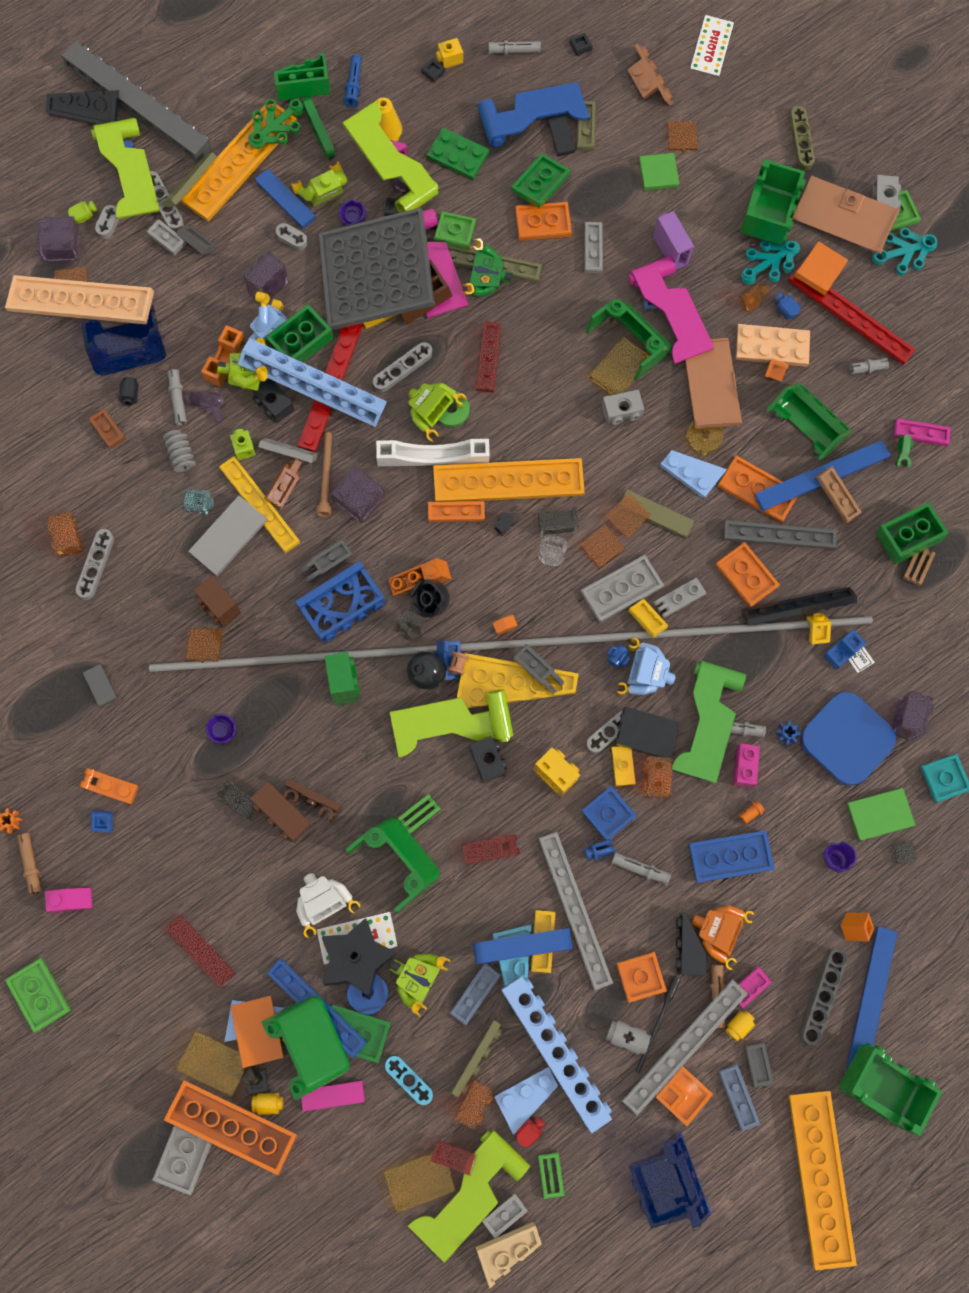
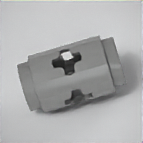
[606,1020,651,1055]

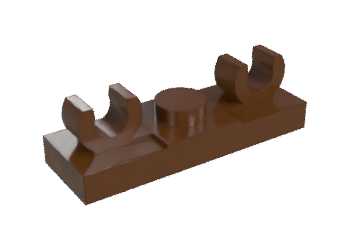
[284,779,342,821]

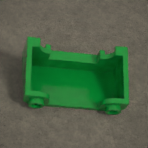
[261,996,350,1100]

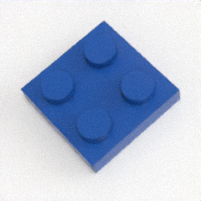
[581,786,637,841]

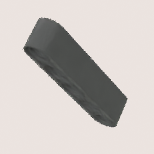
[799,949,847,1045]

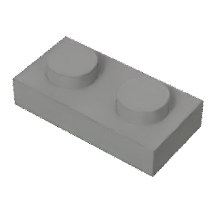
[146,219,187,256]
[482,1193,528,1238]

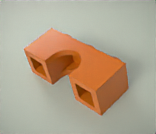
[201,325,245,388]

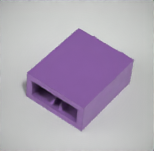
[653,211,694,270]

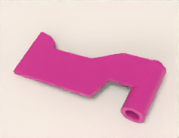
[423,208,468,318]
[627,256,714,364]

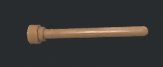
[316,431,332,517]

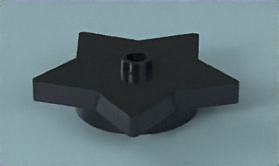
[322,919,396,996]

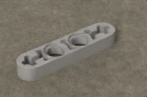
[150,171,184,233]
[373,342,432,393]
[76,529,114,600]

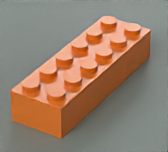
[164,1080,298,1176]

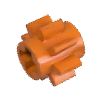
[0,808,23,834]

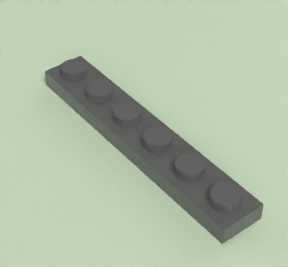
[723,520,837,550]

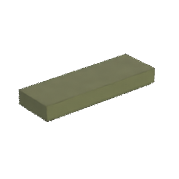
[577,101,596,151]

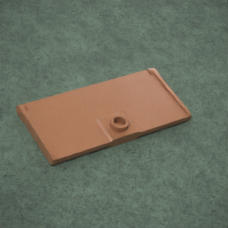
[792,176,900,254]
[685,338,742,429]

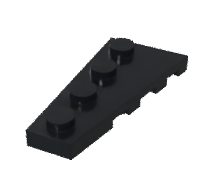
[46,90,119,124]

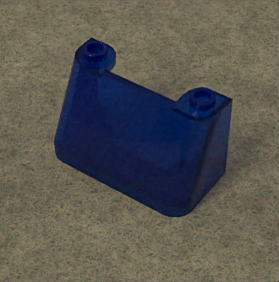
[81,305,166,376]

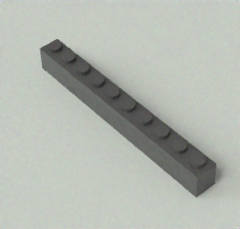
[61,41,211,163]

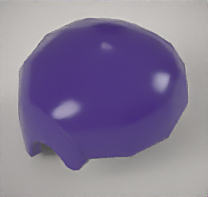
[339,199,366,226]
[206,714,236,744]
[823,841,856,873]

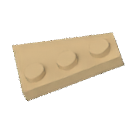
[475,1222,542,1288]

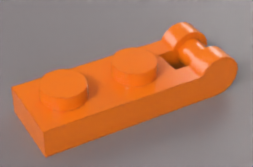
[79,768,139,805]

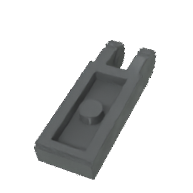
[300,539,353,583]
[513,644,564,694]

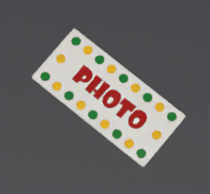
[691,15,734,76]
[317,912,398,964]

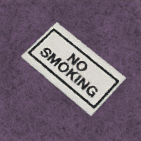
[838,642,875,673]

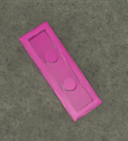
[893,419,951,446]
[301,1081,365,1111]

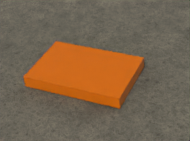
[515,202,572,241]
[794,241,848,295]
[715,542,780,608]
[230,996,284,1068]

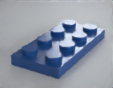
[688,831,775,883]

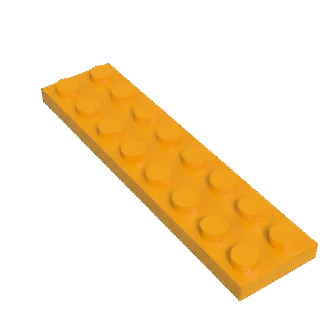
[180,104,298,222]
[433,458,585,502]
[788,1091,857,1270]

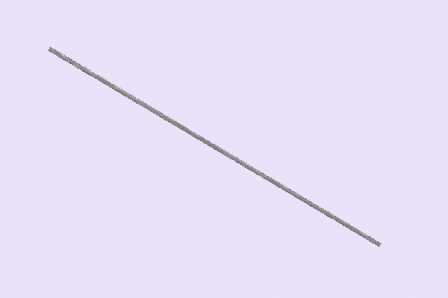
[149,616,873,672]

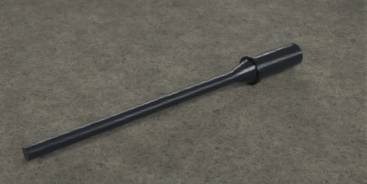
[636,976,681,1073]

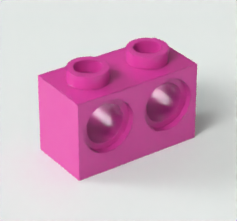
[733,744,760,788]

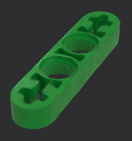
[301,97,335,158]

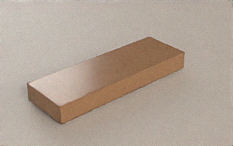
[816,466,862,523]

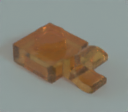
[739,283,770,312]

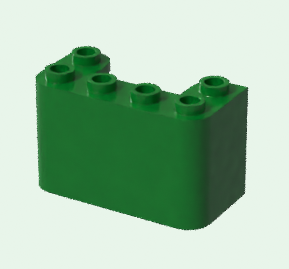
[740,159,806,246]
[838,1043,943,1136]

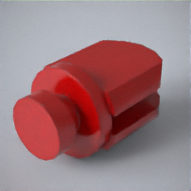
[516,1116,546,1147]

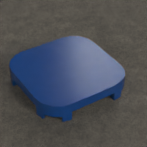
[801,692,896,786]

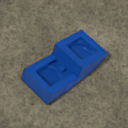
[823,630,867,670]

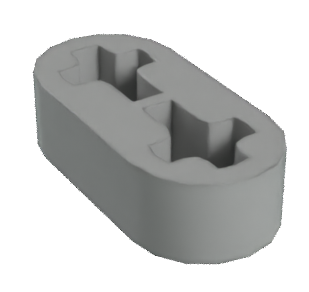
[95,205,120,239]
[276,223,308,251]

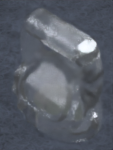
[538,534,568,566]

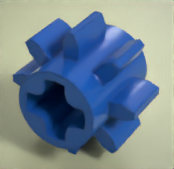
[606,645,631,668]
[775,721,801,746]

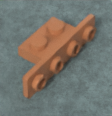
[627,43,673,106]

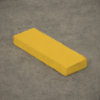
[531,910,555,973]

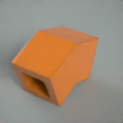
[493,615,518,635]

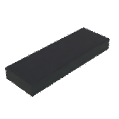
[546,114,575,156]

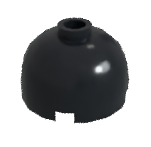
[411,579,450,618]
[407,651,446,690]

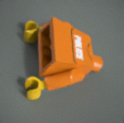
[692,905,754,970]

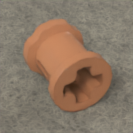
[447,652,469,675]

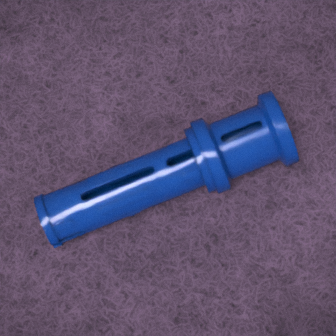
[343,55,362,108]

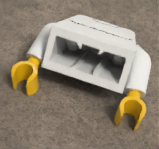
[296,873,360,938]

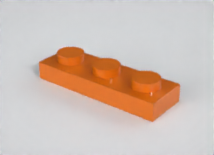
[428,501,485,522]

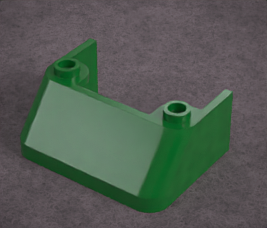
[585,299,671,381]
[766,383,852,460]
[346,818,439,914]

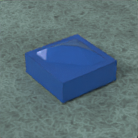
[91,810,113,833]

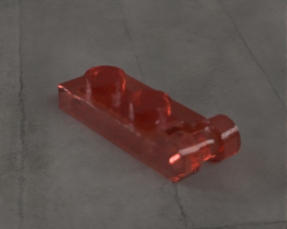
[462,835,520,865]

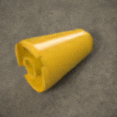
[376,98,402,141]

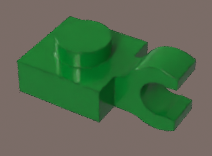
[896,434,913,467]

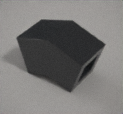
[494,513,512,537]

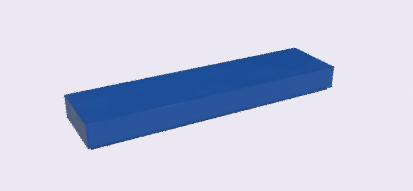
[255,169,316,229]

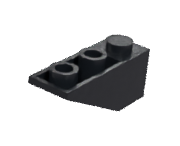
[675,913,706,976]

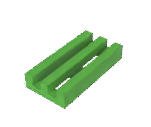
[398,794,441,834]
[538,1152,565,1199]

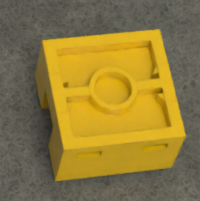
[533,748,580,797]

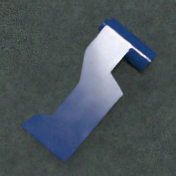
[477,82,590,147]

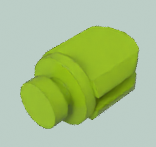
[68,201,97,224]

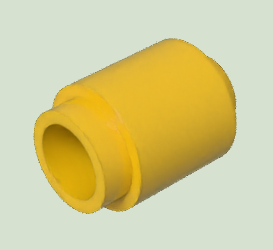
[725,1011,755,1042]
[252,1093,283,1115]

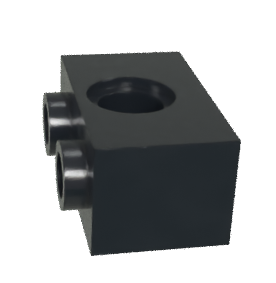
[252,378,294,423]
[469,736,507,783]

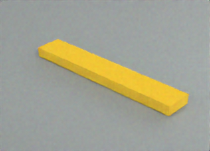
[219,456,300,553]

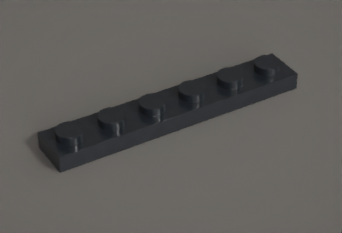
[742,587,857,626]

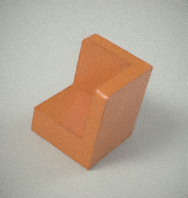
[764,358,789,382]
[841,912,874,942]

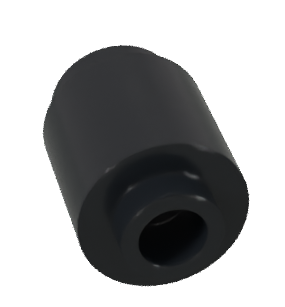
[118,377,139,406]

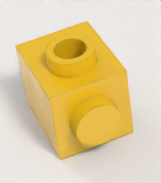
[436,38,463,68]

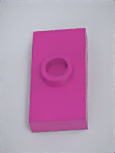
[738,966,772,1009]

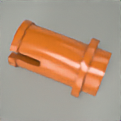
[739,801,765,825]

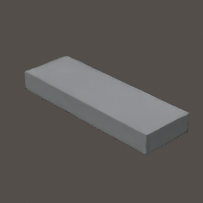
[584,222,603,274]
[259,438,318,463]

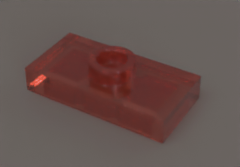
[431,1140,477,1176]

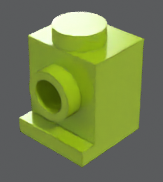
[230,429,256,461]

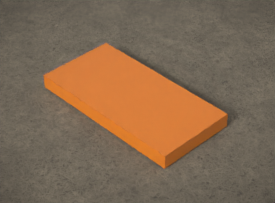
[717,455,797,524]

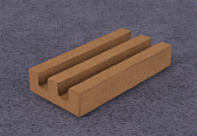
[903,549,936,587]

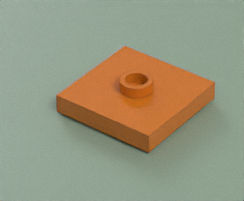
[616,952,667,1003]

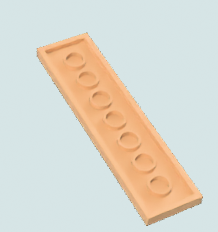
[5,275,154,324]

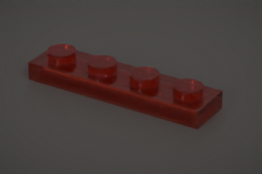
[476,321,502,393]
[165,915,236,988]

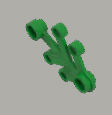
[248,99,303,149]

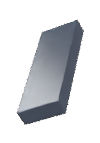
[450,963,501,1025]
[718,1064,761,1131]

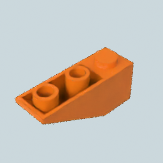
[388,558,452,596]

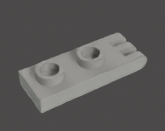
[653,577,706,619]

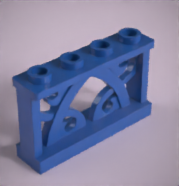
[295,561,386,643]

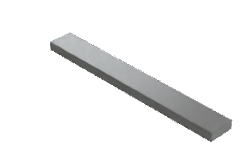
[538,832,613,991]
[622,979,748,1116]

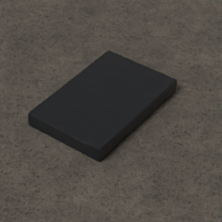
[615,707,679,760]

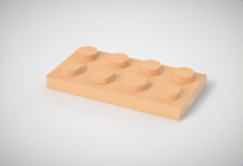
[735,324,810,367]

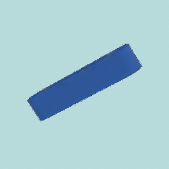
[473,928,573,964]

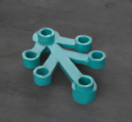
[872,228,937,276]
[741,240,800,285]

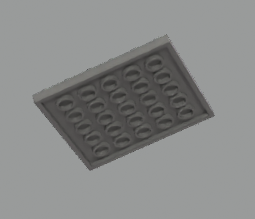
[319,207,435,330]

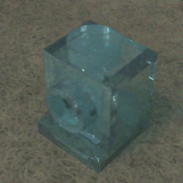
[183,489,214,514]

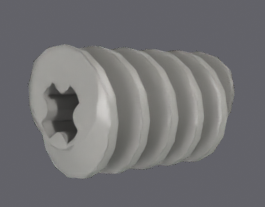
[163,430,196,472]

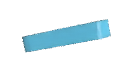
[385,1056,433,1105]

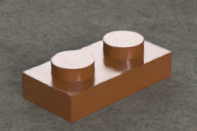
[88,409,126,450]

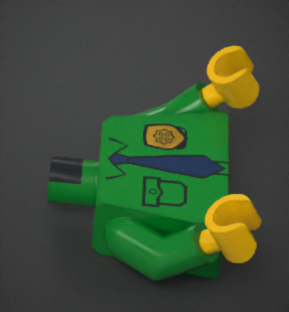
[462,238,513,297]

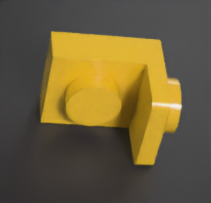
[807,613,831,644]

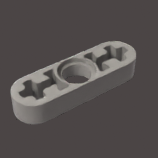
[586,711,623,754]

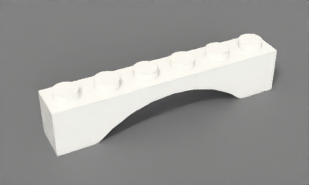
[376,439,490,466]

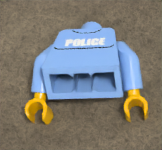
[248,292,288,342]
[617,638,675,696]

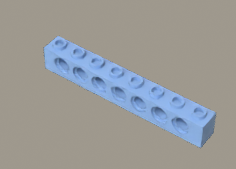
[238,338,387,427]
[501,975,612,1133]

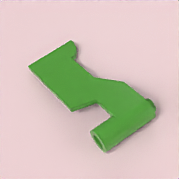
[671,661,746,783]

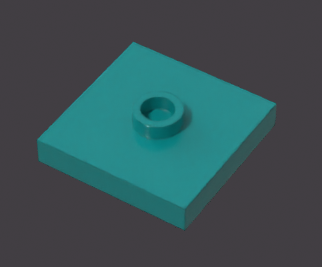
[920,754,969,803]

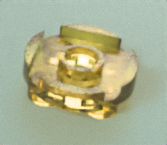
[686,421,723,455]

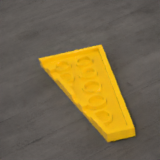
[457,653,579,708]

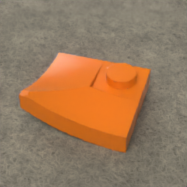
[655,1066,713,1126]

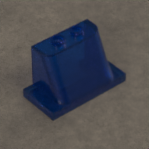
[629,1132,711,1229]

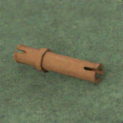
[17,833,42,895]
[710,965,726,1028]

